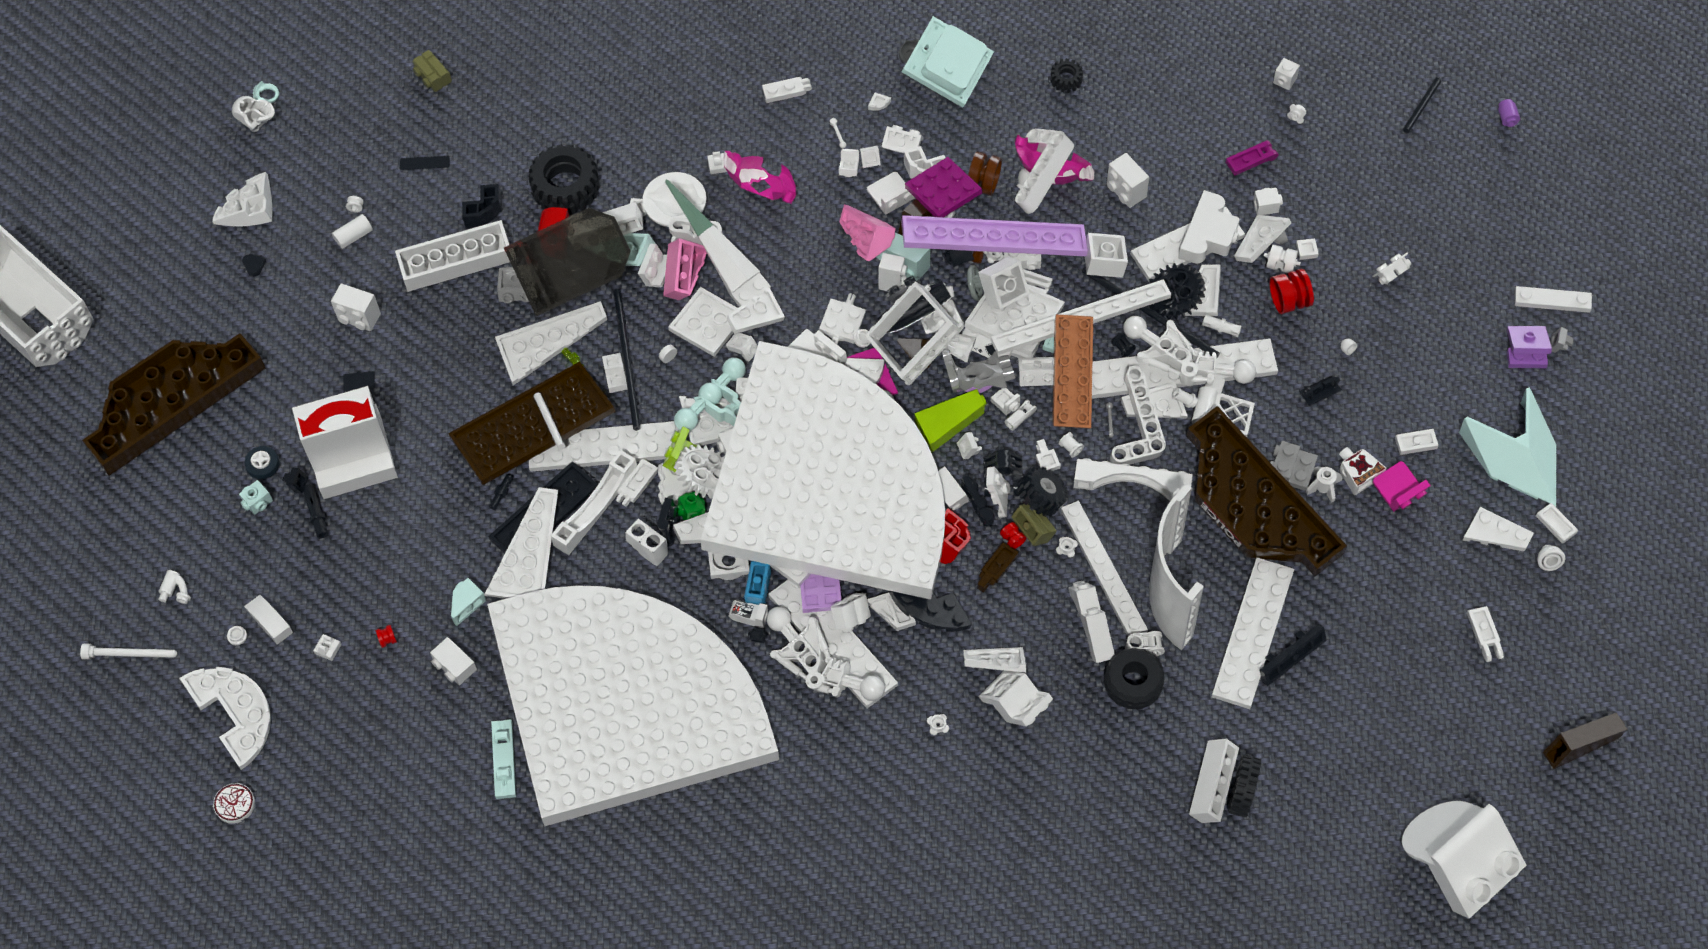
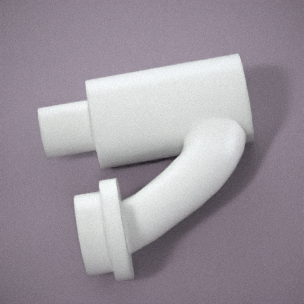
[158,570,191,604]

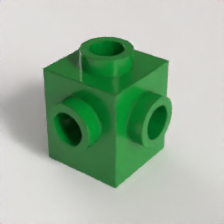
[676,492,705,521]

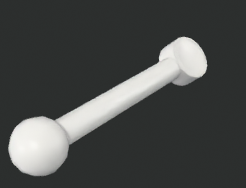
[830,118,846,148]

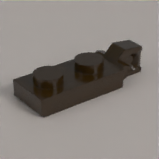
[977,542,1019,593]

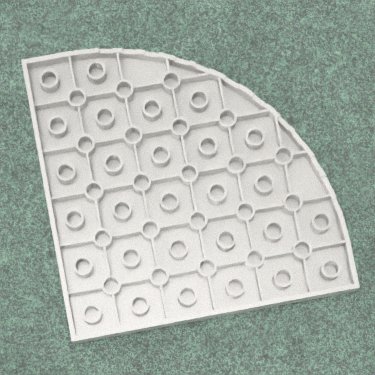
[700,341,945,599]
[487,586,779,826]

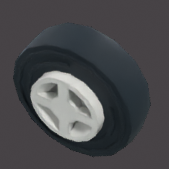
[244,446,280,479]

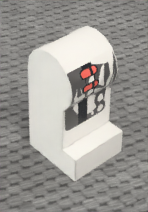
[729,600,768,628]

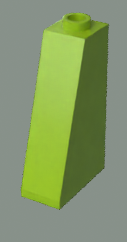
[914,389,986,452]

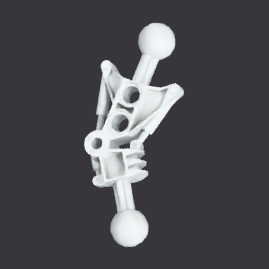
[1123,316,1257,386]
[766,607,885,701]

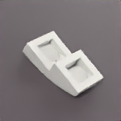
[602,353,627,393]

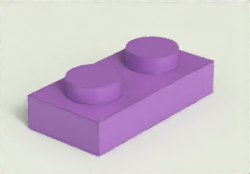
[1507,348,1548,368]

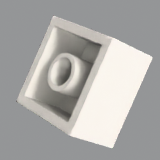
[1107,153,1149,208]
[1085,233,1128,278]
[331,284,381,331]

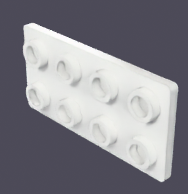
[788,329,847,366]

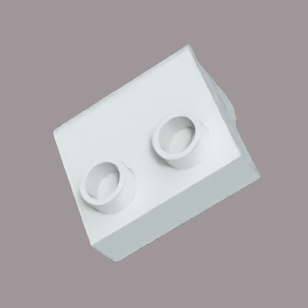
[1402,801,1527,919]

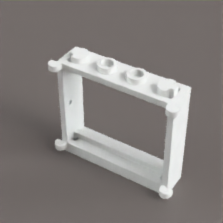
[865,281,964,385]

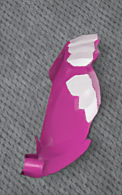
[1015,135,1094,185]
[723,151,796,204]

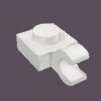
[1036,439,1061,471]

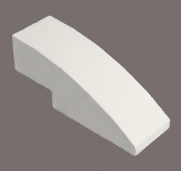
[244,595,293,645]

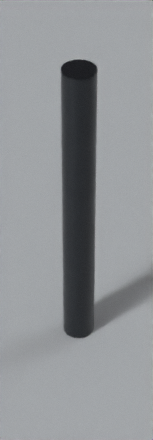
[1403,78,1441,133]

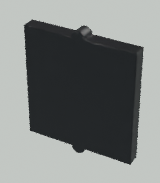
[343,371,375,401]

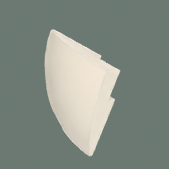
[212,172,272,226]

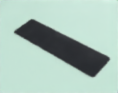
[400,156,450,170]

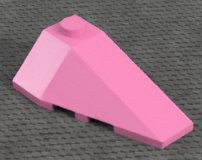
[839,204,895,261]

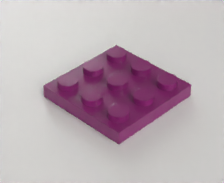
[905,157,982,218]

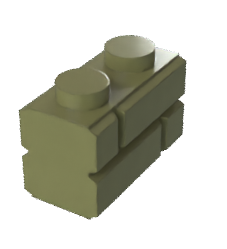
[412,50,452,92]
[1011,504,1057,546]

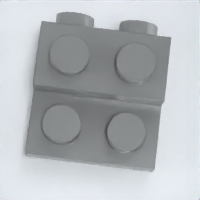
[497,265,537,303]
[1270,441,1318,491]

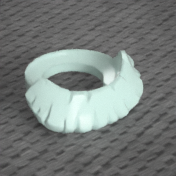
[253,81,279,103]

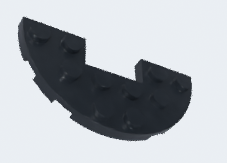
[888,590,972,632]

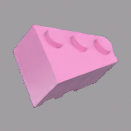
[663,238,707,300]

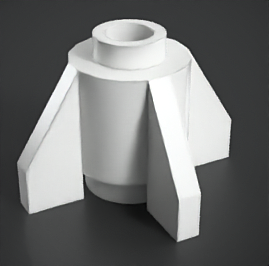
[1306,467,1343,503]

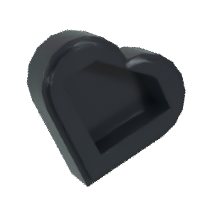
[242,254,266,277]

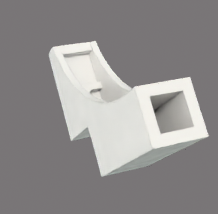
[1068,581,1115,663]

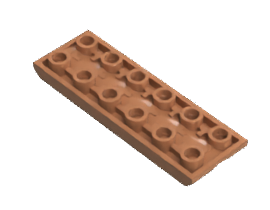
[1053,314,1093,429]

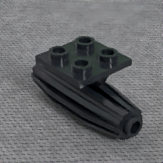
[877,275,951,334]

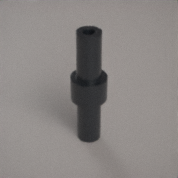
[489,474,513,510]

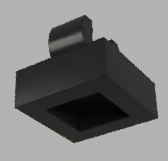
[282,468,309,494]

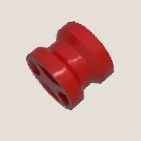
[375,625,397,648]

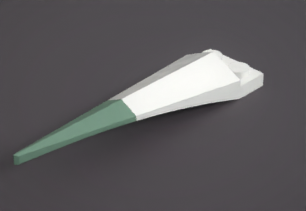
[665,179,771,307]

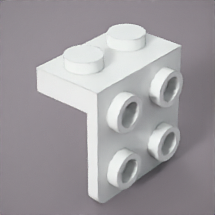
[867,172,915,215]

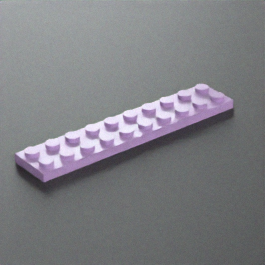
[901,215,1088,256]

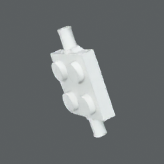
[819,293,866,344]

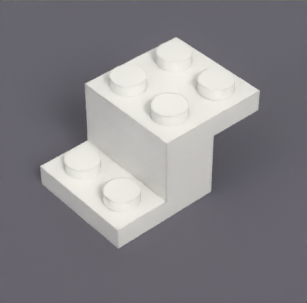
[978,670,1053,727]

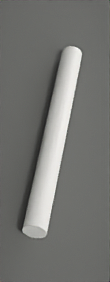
[534,393,565,450]

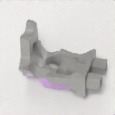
[942,350,1015,393]

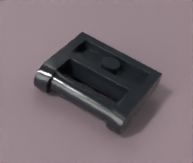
[657,498,680,547]

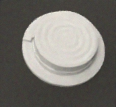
[643,172,706,228]

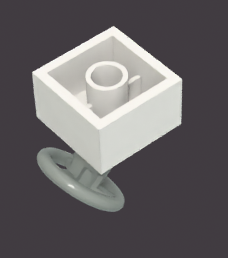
[967,257,1030,310]

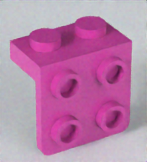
[1372,461,1431,512]

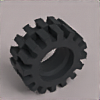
[1050,58,1083,93]

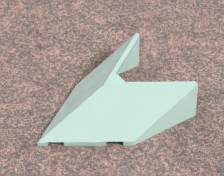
[1459,387,1556,507]

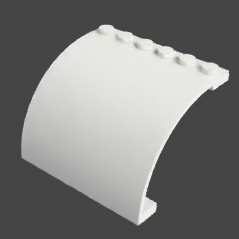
[1149,484,1204,650]

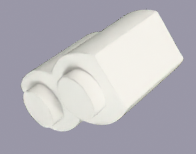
[831,593,871,632]

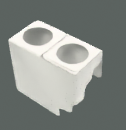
[625,519,668,566]

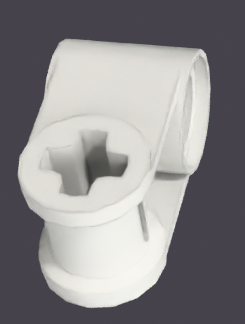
[1125,631,1165,656]

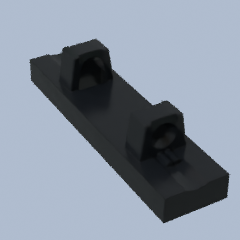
[1260,624,1327,686]

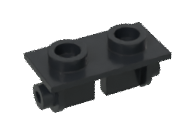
[1299,375,1342,406]

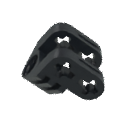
[983,450,1023,497]

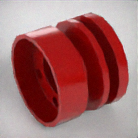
[1269,268,1314,315]

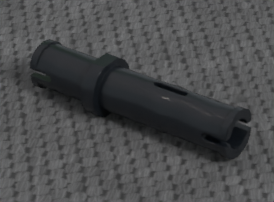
[302,484,328,539]

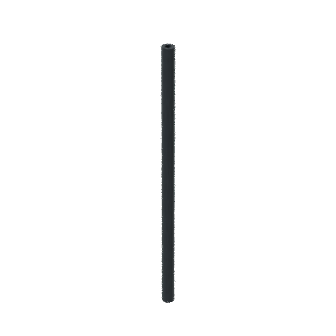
[1082,267,1220,359]
[613,289,641,431]

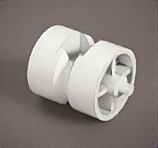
[1264,245,1301,273]

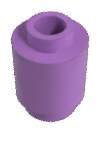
[1498,99,1520,127]

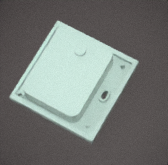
[902,16,994,107]

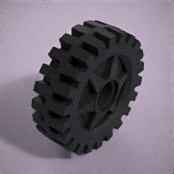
[1228,755,1261,818]

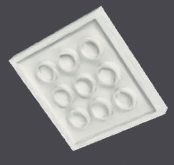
[964,286,1065,357]

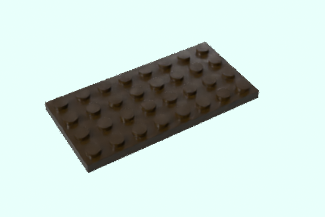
[448,362,616,485]

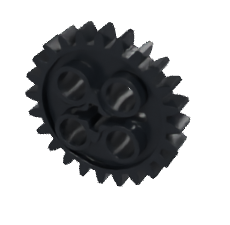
[1149,263,1206,320]

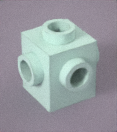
[239,480,273,515]

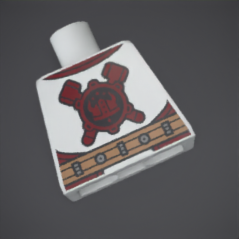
[1339,447,1386,495]

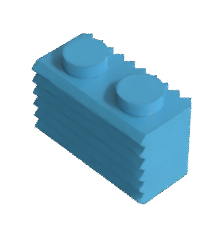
[744,561,771,605]

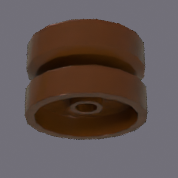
[968,151,1002,196]

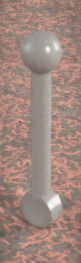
[1106,402,1113,438]

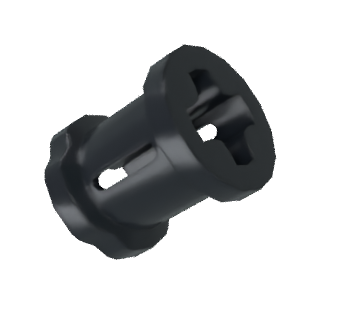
[1111,333,1136,358]

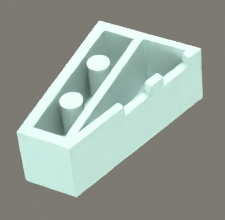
[876,233,930,279]

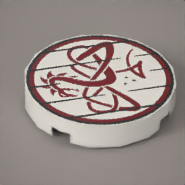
[213,783,255,823]

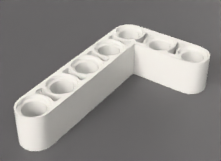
[1015,129,1074,214]
[1110,365,1166,465]

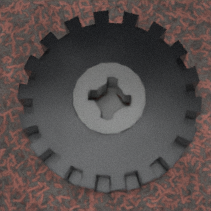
[1017,466,1068,517]

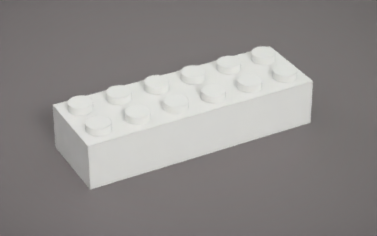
[395,220,514,292]

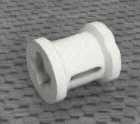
[1059,432,1084,458]

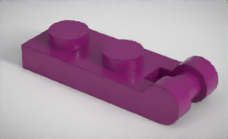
[1225,140,1279,176]

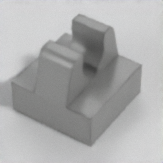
[1550,327,1573,353]

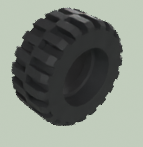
[528,144,600,214]

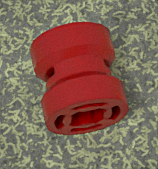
[1000,522,1027,549]

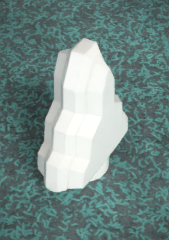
[658,463,694,505]

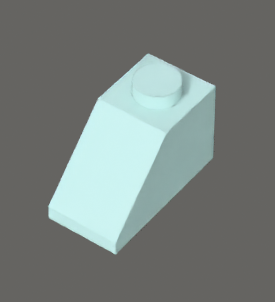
[451,578,486,626]

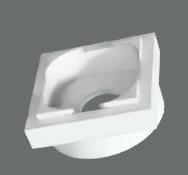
[708,551,749,580]

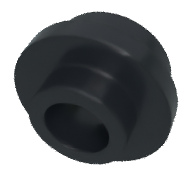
[748,628,768,643]

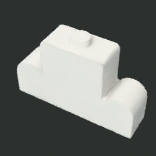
[1179,190,1240,264]

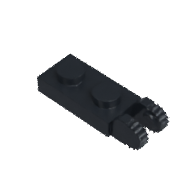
[961,475,994,527]

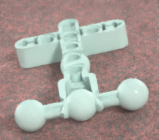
[674,358,746,432]

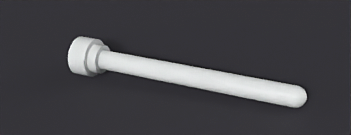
[80,644,177,659]

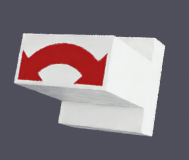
[292,386,398,499]

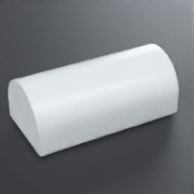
[331,214,373,249]

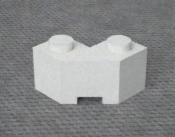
[904,146,945,178]

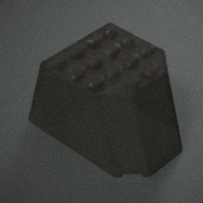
[504,208,631,316]

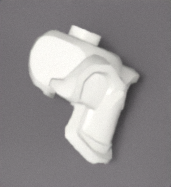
[232,96,275,132]

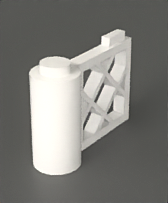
[1192,386,1255,437]

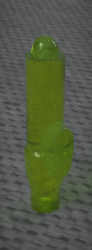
[561,348,584,366]

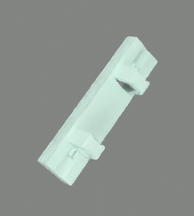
[491,719,516,799]

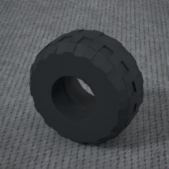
[1104,648,1165,710]

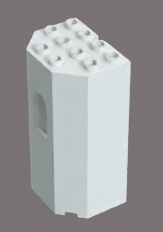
[0,225,94,367]

